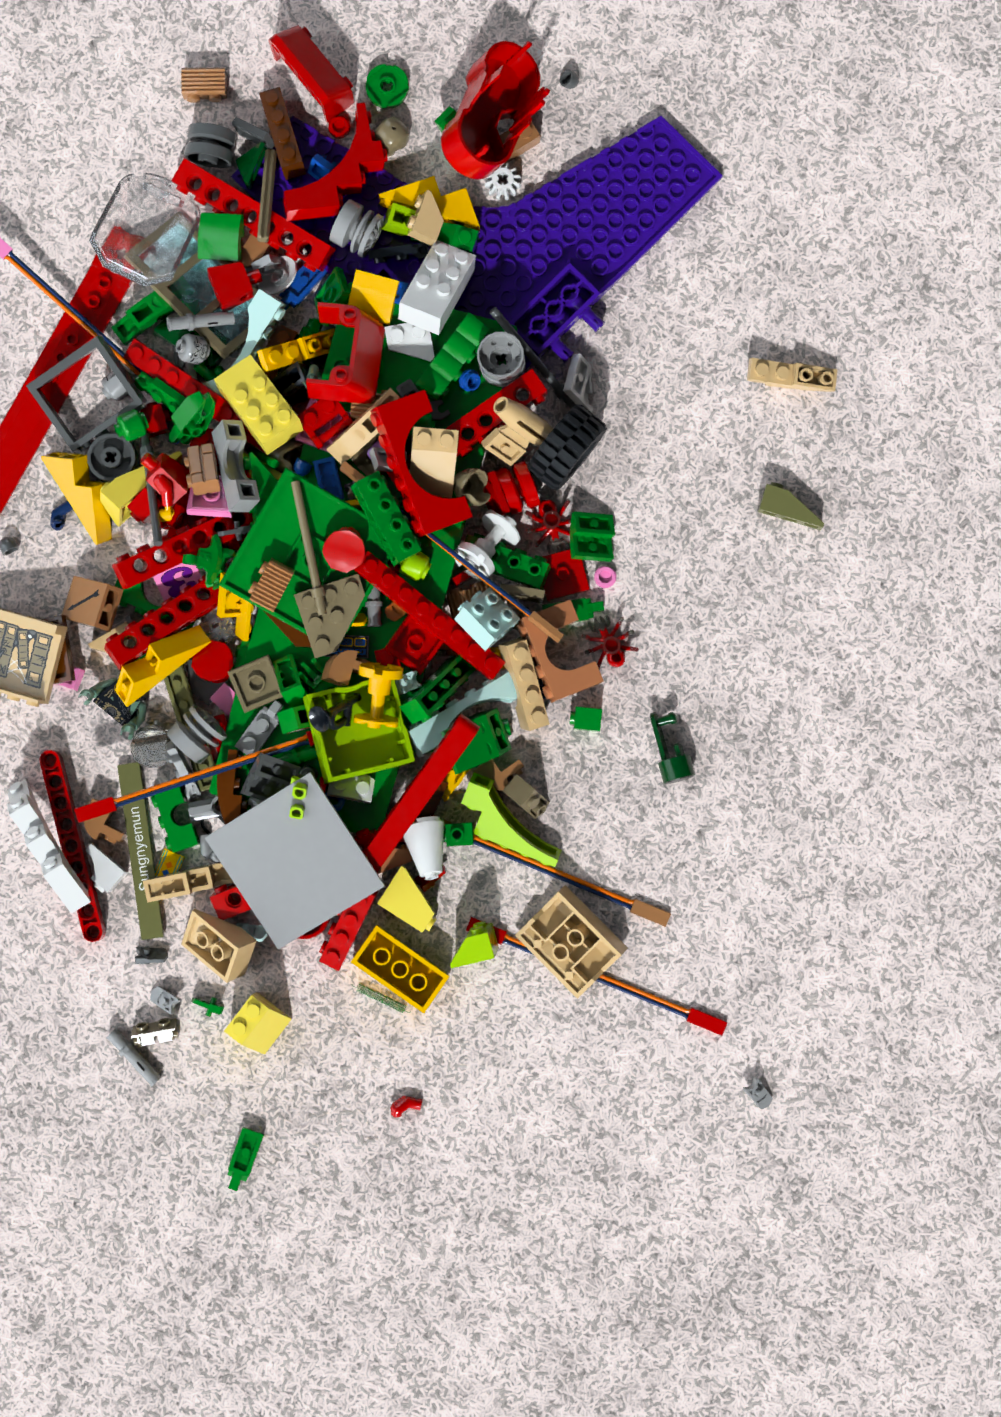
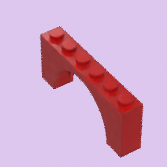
[370,390,473,538]

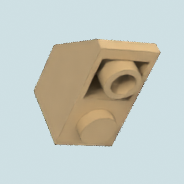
[407,190,444,246]

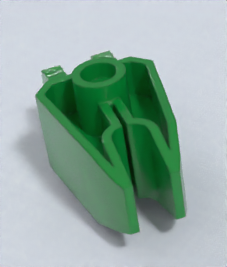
[169,391,215,444]

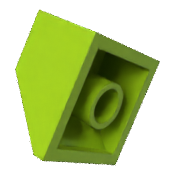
[450,921,499,968]

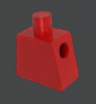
[207,262,263,312]

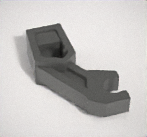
[396,378,451,421]

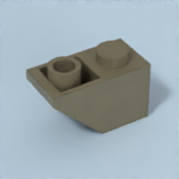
[503,774,549,820]

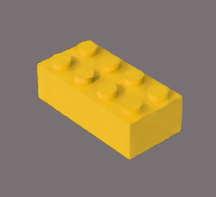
[351,925,450,1013]

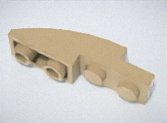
[747,358,838,392]
[326,388,400,465]

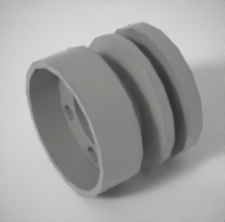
[329,199,384,258]
[477,332,526,387]
[167,705,227,764]

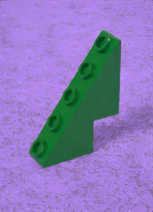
[243,452,278,527]

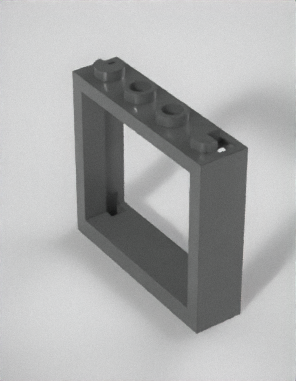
[26,335,147,452]

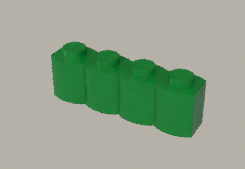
[414,313,490,401]

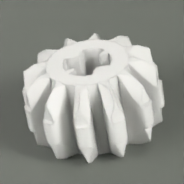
[485,163,521,200]

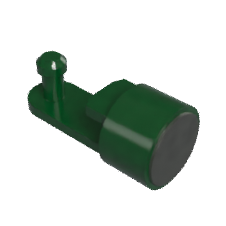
[650,712,695,784]

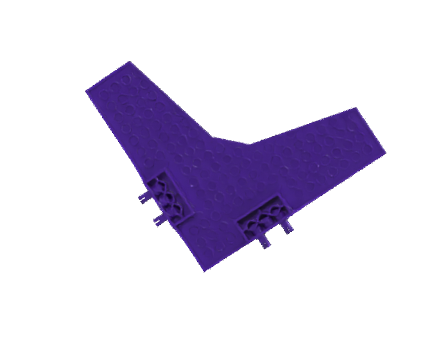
[231,116,723,389]

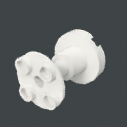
[454,509,520,581]

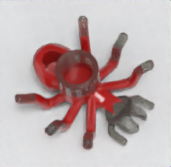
[525,499,571,554]
[581,615,639,668]

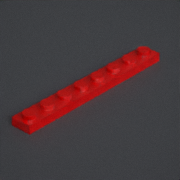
[123,338,266,454]
[353,551,505,680]

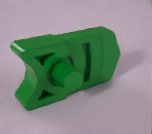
[191,997,224,1017]

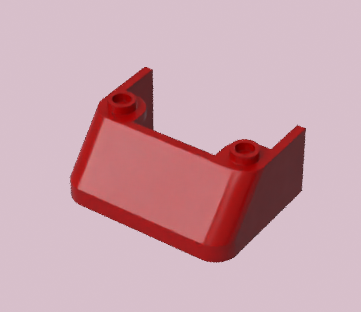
[268,25,355,124]
[306,302,385,404]

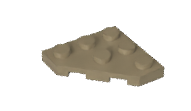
[294,573,365,658]

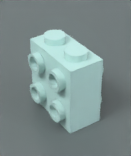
[455,587,520,651]

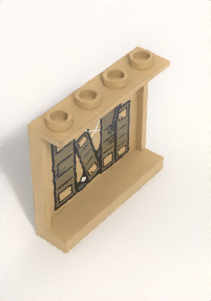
[0,608,68,707]

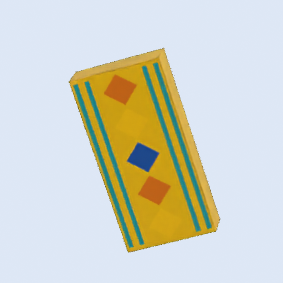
[155,848,185,877]

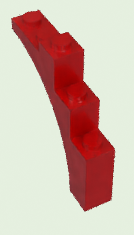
[283,102,388,221]

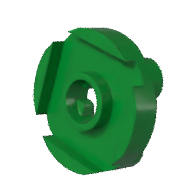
[366,64,409,110]

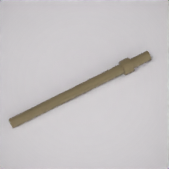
[291,481,327,616]

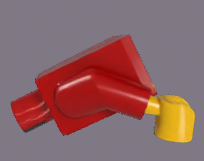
[140,453,190,522]

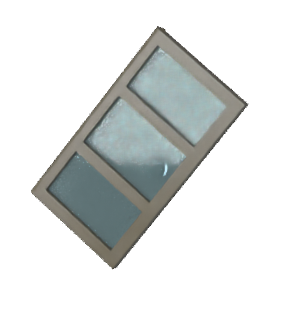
[123,212,258,360]

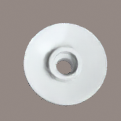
[260,256,297,295]

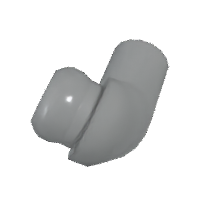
[199,834,220,863]

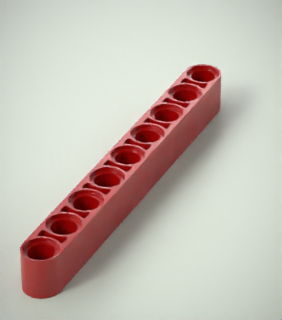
[363,714,480,872]
[39,750,106,942]

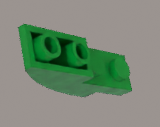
[111,276,196,346]

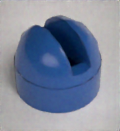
[294,458,313,476]

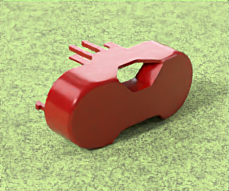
[441,41,550,179]

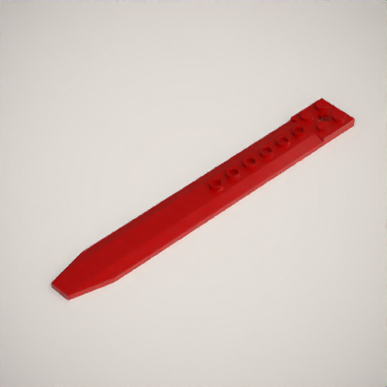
[0,226,152,514]

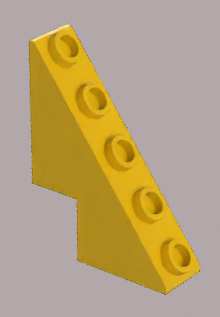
[379,176,480,233]
[41,451,112,545]
[115,625,211,707]

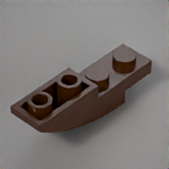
[217,749,248,825]

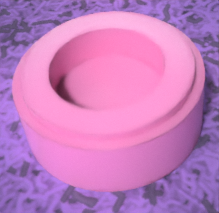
[594,566,616,588]

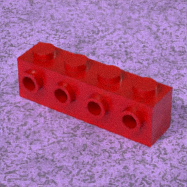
[319,889,380,971]

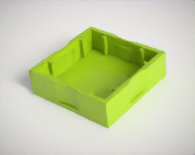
[303,680,415,784]

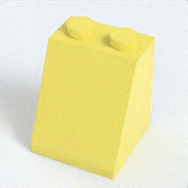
[377,866,437,933]
[224,992,292,1054]

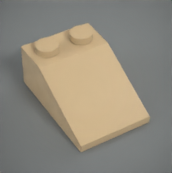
[409,427,459,498]
[181,909,257,983]

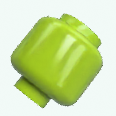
[399,552,432,581]

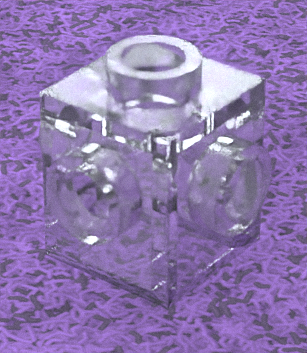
[199,608,235,644]

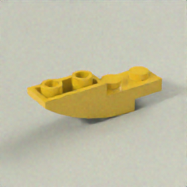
[257,328,335,373]

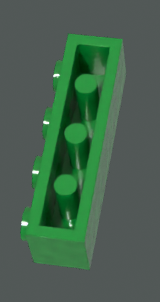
[351,471,421,566]
[464,533,551,590]
[399,654,476,724]

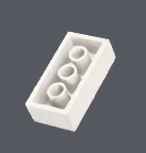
[398,240,476,335]

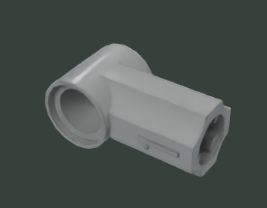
[188,796,222,822]

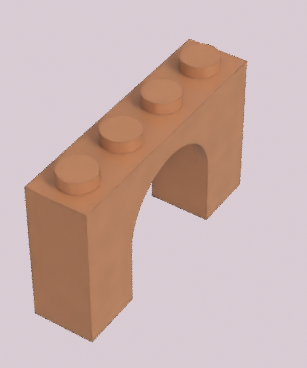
[517,599,604,703]

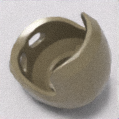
[374,117,410,157]
[270,439,304,473]
[453,468,491,506]

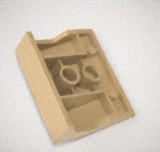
[515,885,628,999]

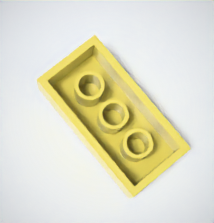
[214,354,304,455]

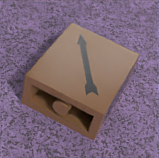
[61,576,123,632]

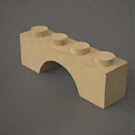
[498,638,550,731]

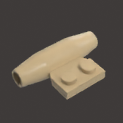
[481,397,553,466]

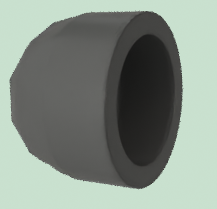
[560,70,579,89]
[0,537,19,555]

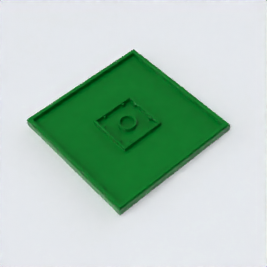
[219,468,390,650]

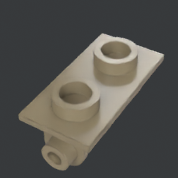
[131,1018,179,1047]

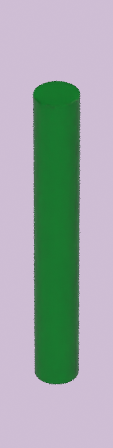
[247,446,279,468]

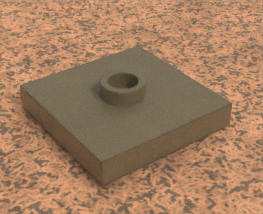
[500,583,545,603]
[227,655,283,713]

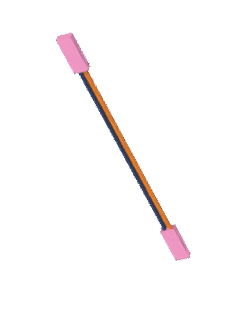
[0,238,152,378]

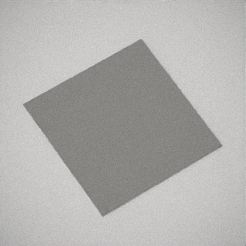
[205,772,385,949]

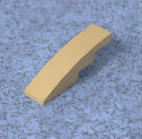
[143,862,234,903]

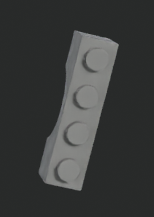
[211,420,260,512]

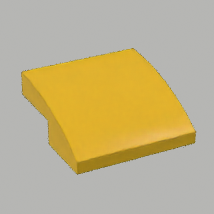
[348,269,400,326]

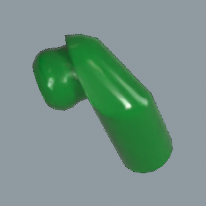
[193,362,225,382]

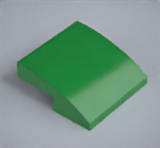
[198,212,244,261]
[570,511,615,562]

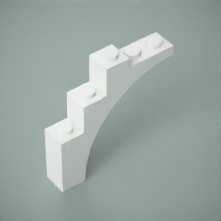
[7,779,91,913]

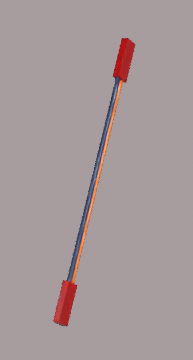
[74,731,314,823]
[466,917,728,1036]

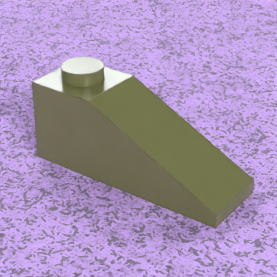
[758,482,824,530]

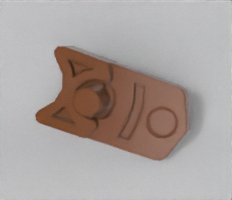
[385,602,406,622]

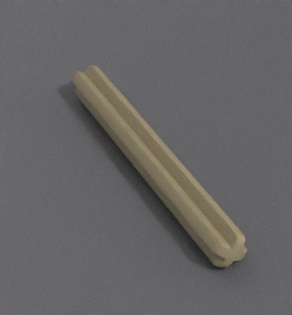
[257,149,277,243]

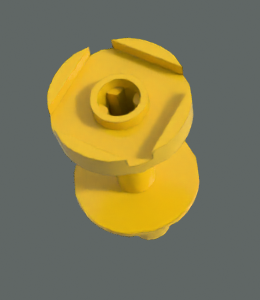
[353,662,403,729]

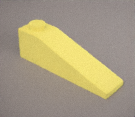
[100,451,182,527]

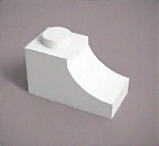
[86,843,128,893]

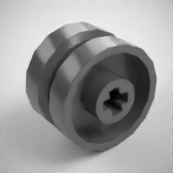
[184,123,236,168]
[87,433,140,483]

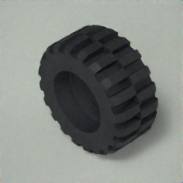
[528,405,607,490]

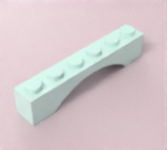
[203,289,286,397]
[408,669,517,758]

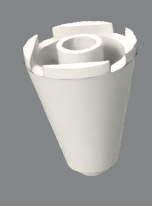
[403,816,444,880]

